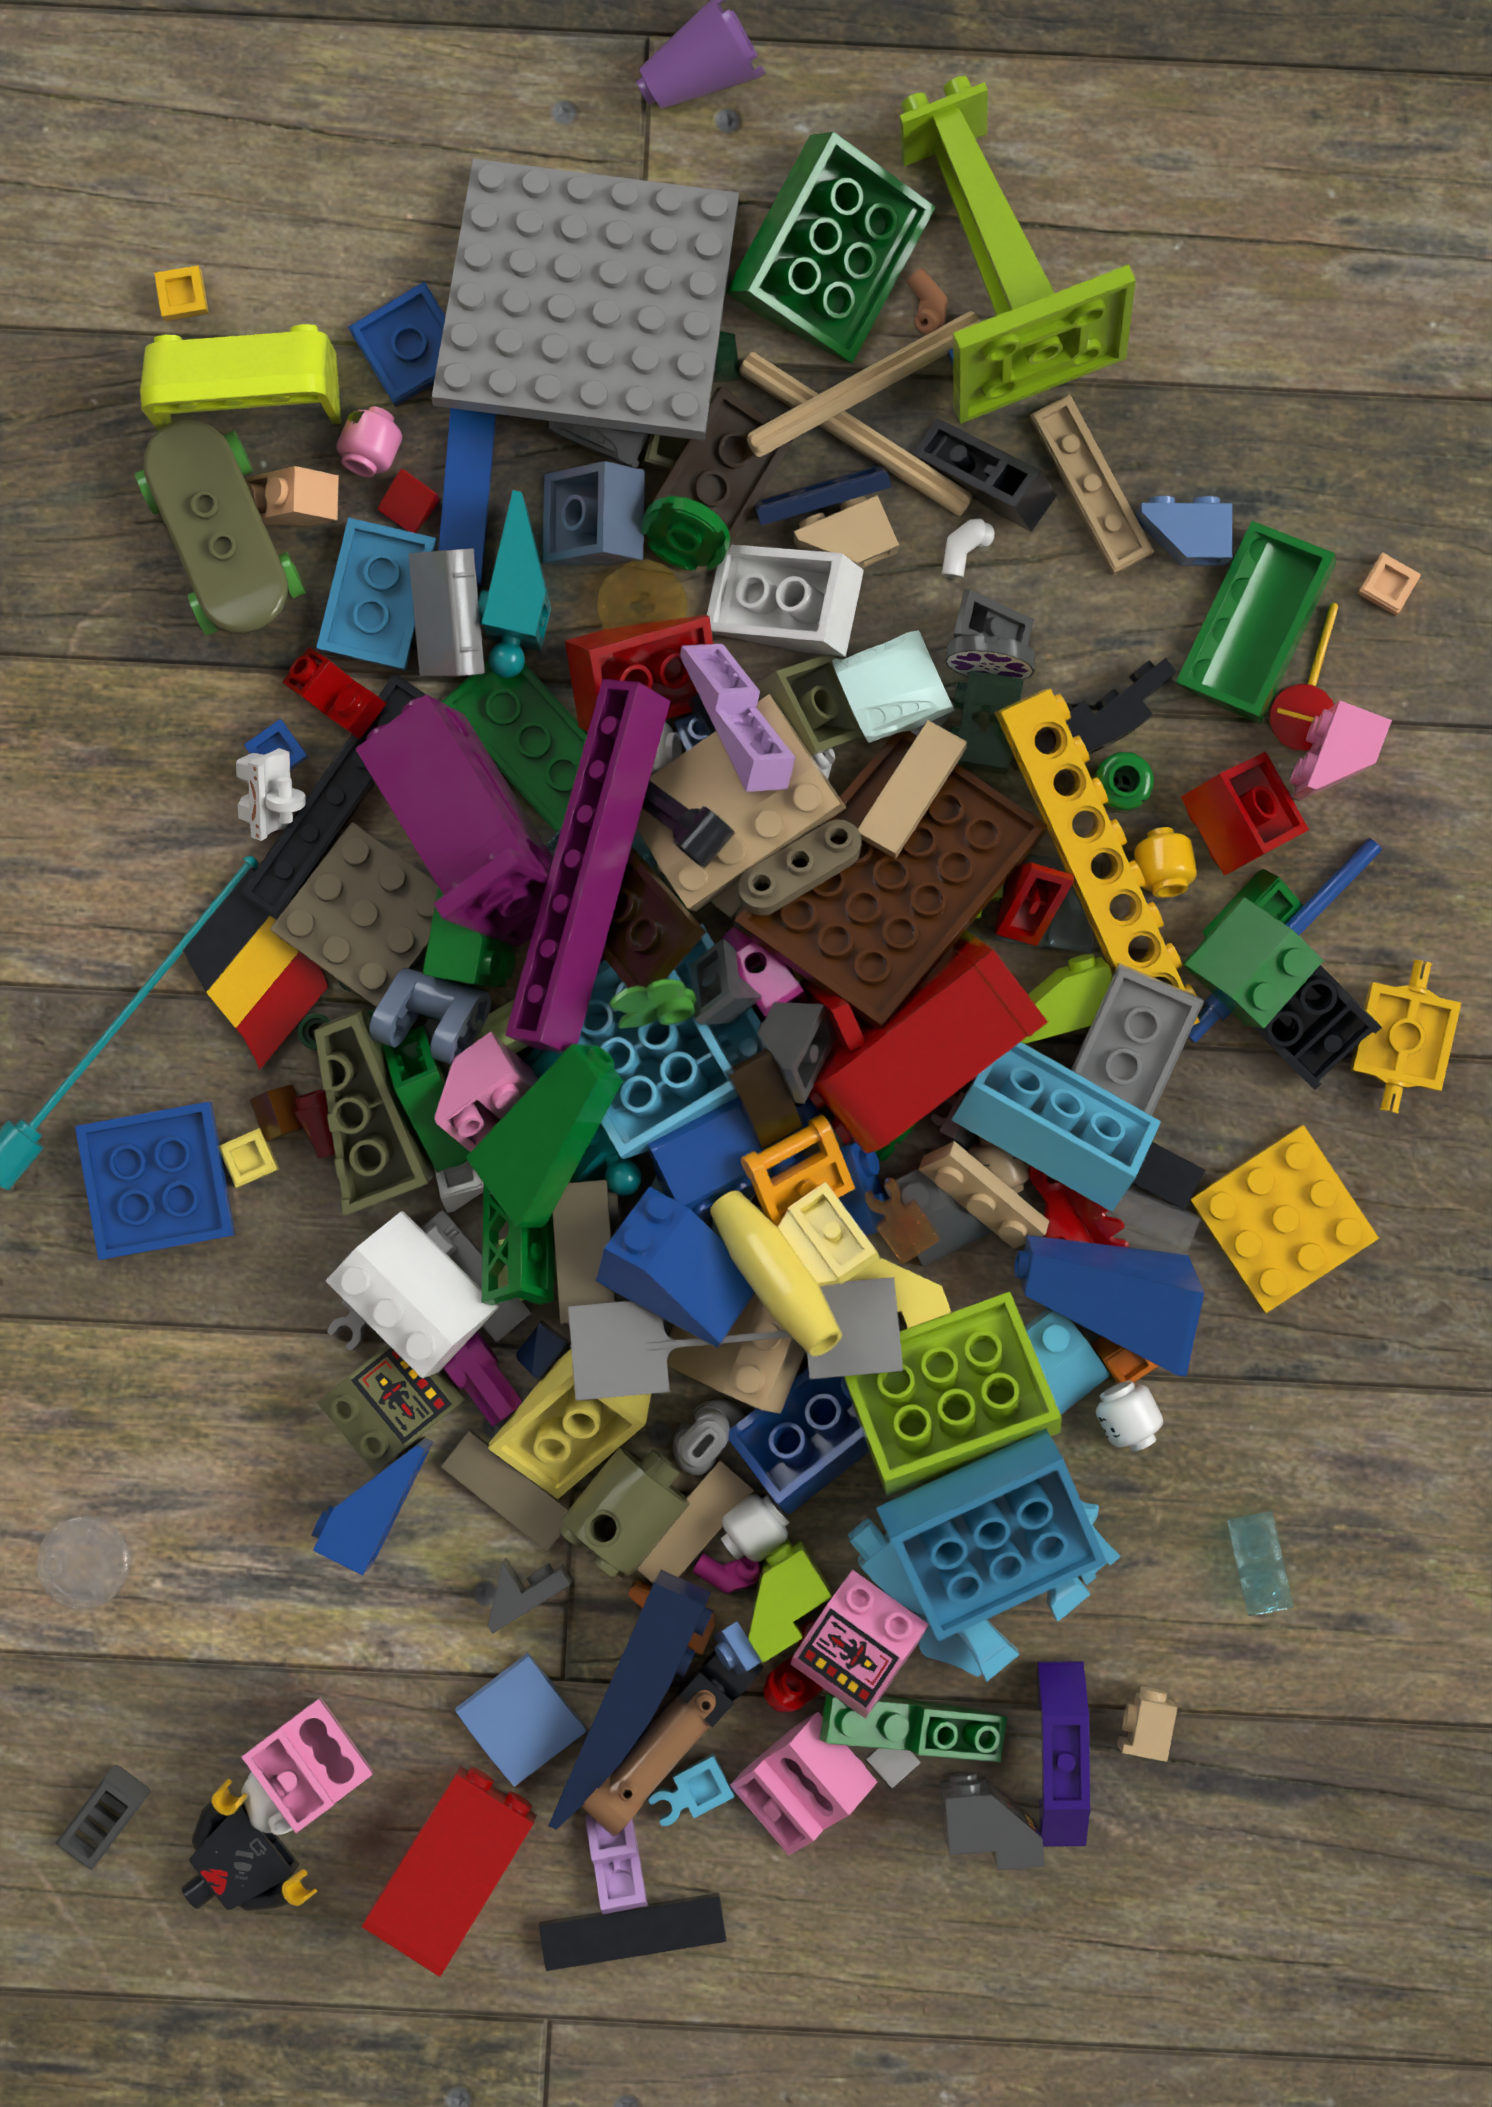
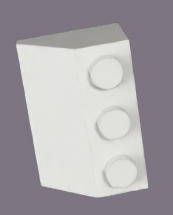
[326,1211,499,1379]

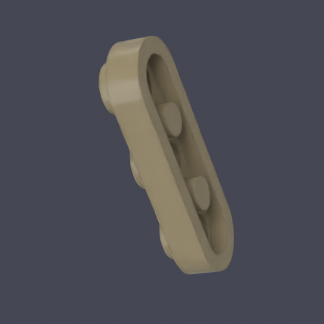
[738,820,861,915]

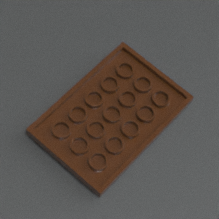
[734,731,1047,1029]

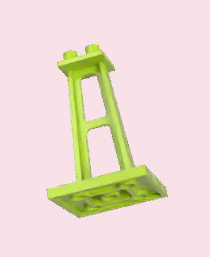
[899,76,1136,424]

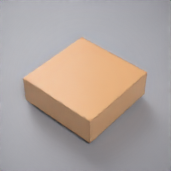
[1357,552,1421,616]

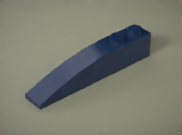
[548,1570,713,1830]

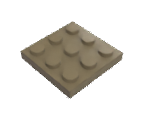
[270,822,438,1008]

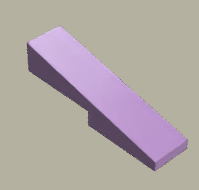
[680,644,795,792]

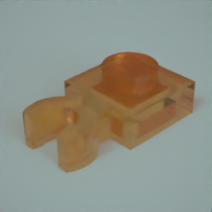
[865,1177,940,1265]

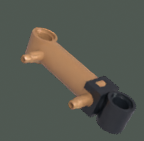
[581,1649,764,1837]

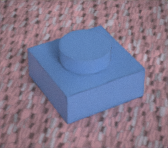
[713,1621,762,1675]

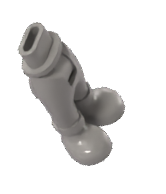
[673,1398,745,1475]

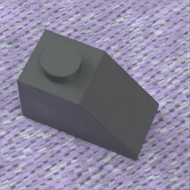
[758,1002,837,1103]

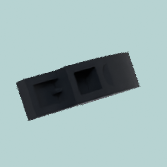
[1009,658,1177,770]

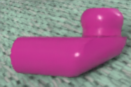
[691,1553,761,1593]

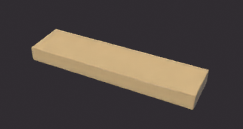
[1029,394,1154,575]

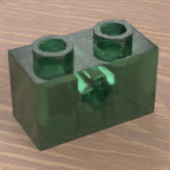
[949,671,1024,774]

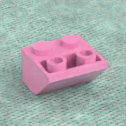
[1290,701,1392,800]
[434,1031,538,1152]

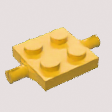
[1350,960,1462,1114]

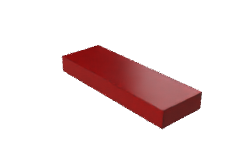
[799,979,865,1051]

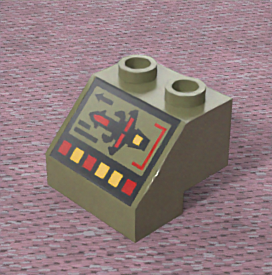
[317,1344,465,1474]

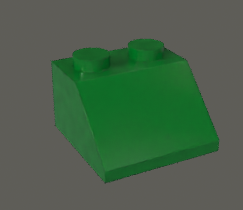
[423,887,515,987]
[1182,897,1324,1029]

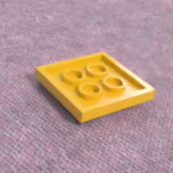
[1189,1125,1379,1313]

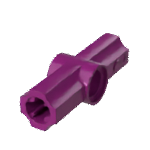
[443,1332,523,1427]

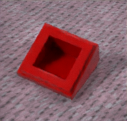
[377,468,440,533]

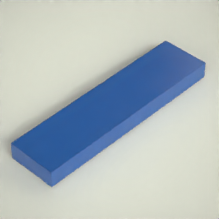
[438,408,497,586]

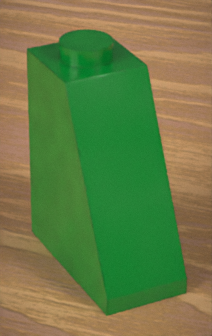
[382,1025,470,1173]

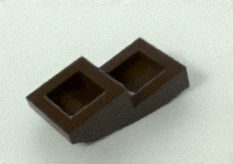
[724,1049,802,1149]

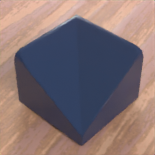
[516,1320,568,1379]

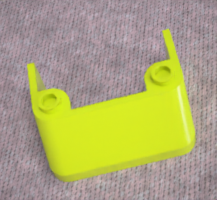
[140,324,341,430]

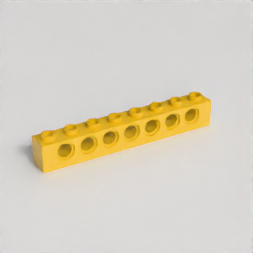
[994,689,1200,1025]

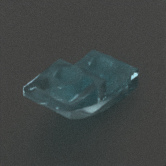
[1227,1511,1294,1616]

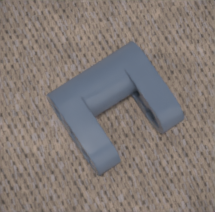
[369,968,491,1065]

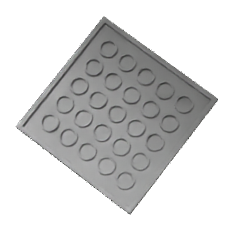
[432,159,739,440]

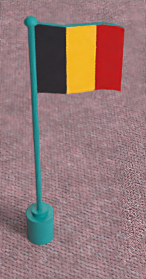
[0,856,329,1191]

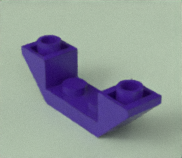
[1037,1661,1090,1847]

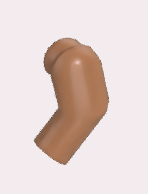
[906,268,948,335]

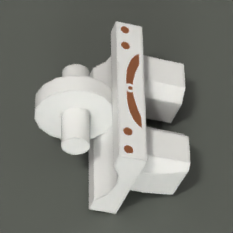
[236,748,306,841]

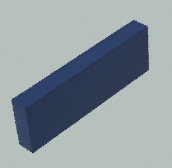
[754,465,891,525]

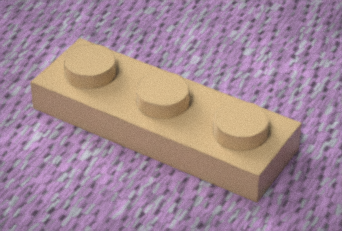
[919,1141,1049,1249]

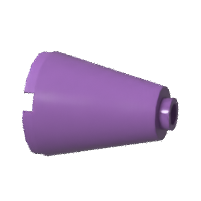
[636,0,766,109]

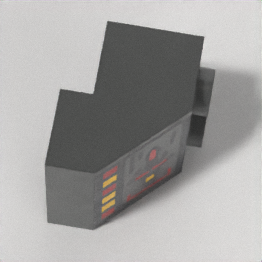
[940,1771,1045,1870]

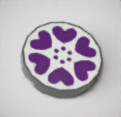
[944,634,1036,682]

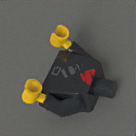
[182,1779,317,1911]

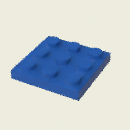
[75,1101,236,1260]

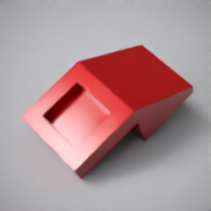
[282,647,387,740]

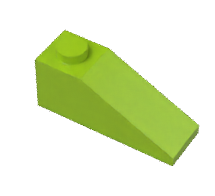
[1021,954,1112,1044]

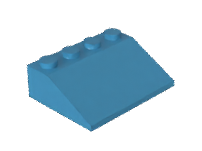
[876,1429,1107,1642]

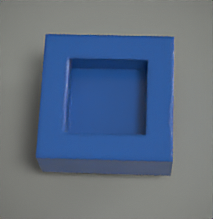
[244,719,309,771]

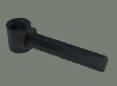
[642,780,735,869]

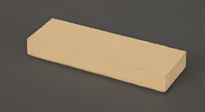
[858,720,967,858]
[637,1459,754,1584]

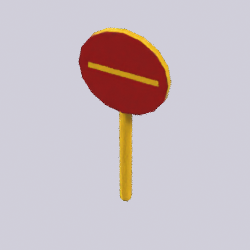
[1269,602,1338,751]

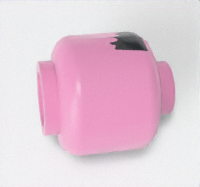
[336,406,403,478]

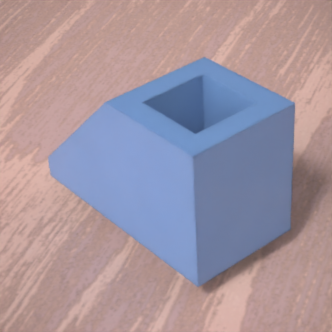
[1136,496,1232,566]

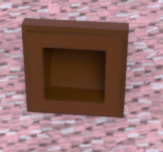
[250,1084,303,1142]

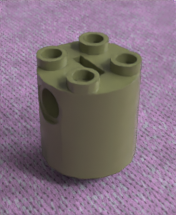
[558,1446,690,1578]

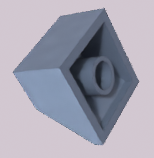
[542,461,645,566]

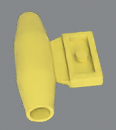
[710,1182,880,1356]

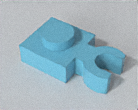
[648,1753,734,1826]

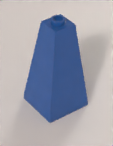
[1014,1235,1205,1376]

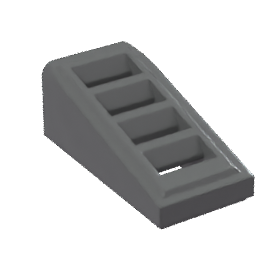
[55,1765,150,1870]

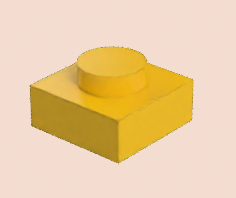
[154,265,209,321]

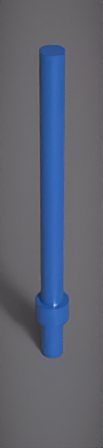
[1188,838,1382,1044]

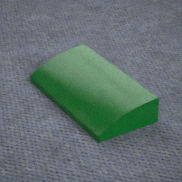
[1176,521,1336,725]

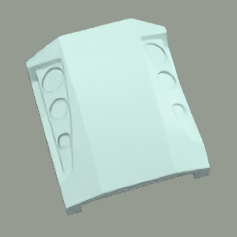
[832,630,955,743]

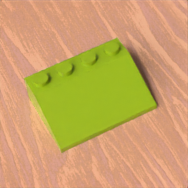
[843,1292,1062,1496]

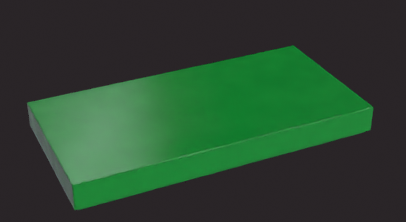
[441,660,588,836]

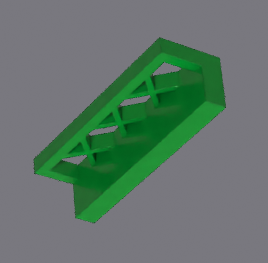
[482,1184,554,1306]

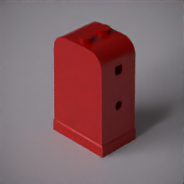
[808,930,1048,1153]

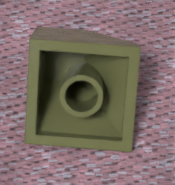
[755,655,865,756]

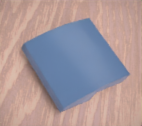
[455,1653,587,1787]

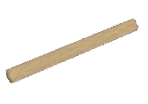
[747,311,981,457]
[740,352,973,516]

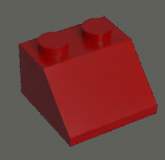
[1181,751,1309,876]

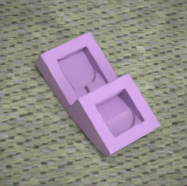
[585,1815,648,1914]

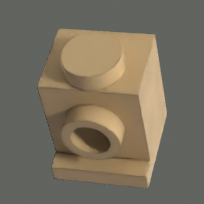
[1117,1687,1178,1762]

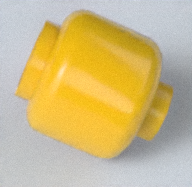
[1134,827,1197,898]

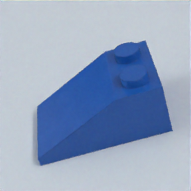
[596,1187,755,1348]
[311,1438,434,1575]

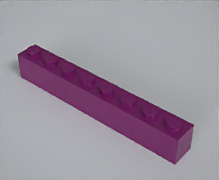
[505,679,671,1054]

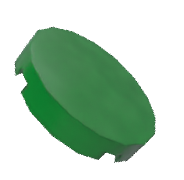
[641,496,731,571]

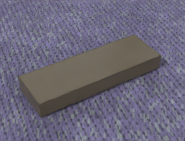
[441,1430,569,1552]

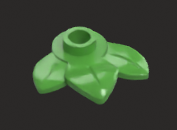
[610,979,697,1028]

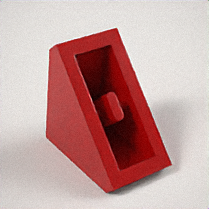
[995,863,1074,946]

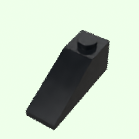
[912,418,1057,532]

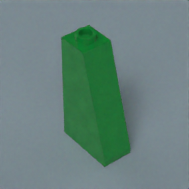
[465,1044,623,1228]

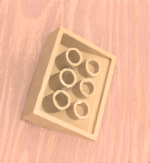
[637,694,846,911]
[667,1205,806,1414]

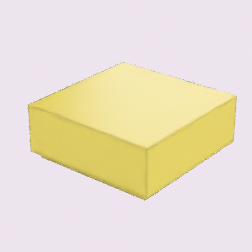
[219,1128,280,1188]

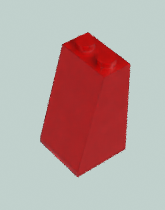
[361,1766,537,1977]

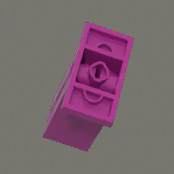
[355,694,553,947]

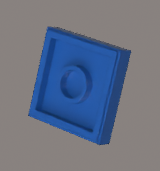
[348,281,446,407]

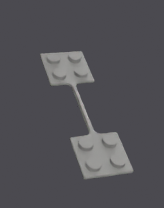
[568,1277,903,1400]

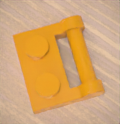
[740,1114,855,1227]

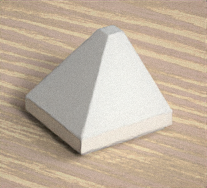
[434,1160,484,1213]

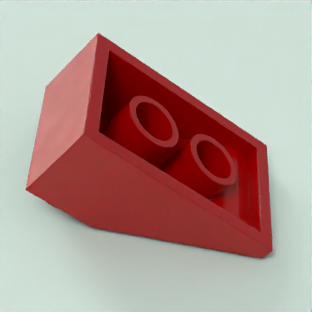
[565,615,713,731]

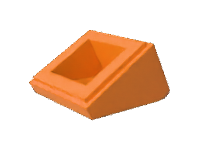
[1092,1336,1158,1384]

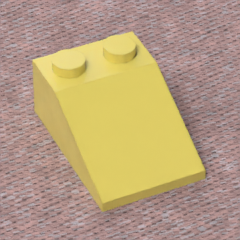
[488,1349,651,1499]

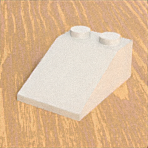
[707,545,864,657]

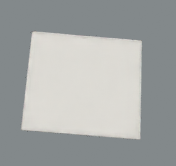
[866,1748,921,1788]

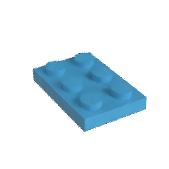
[316,517,438,672]

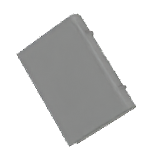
[408,548,485,676]

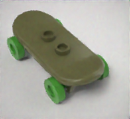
[135,419,306,636]

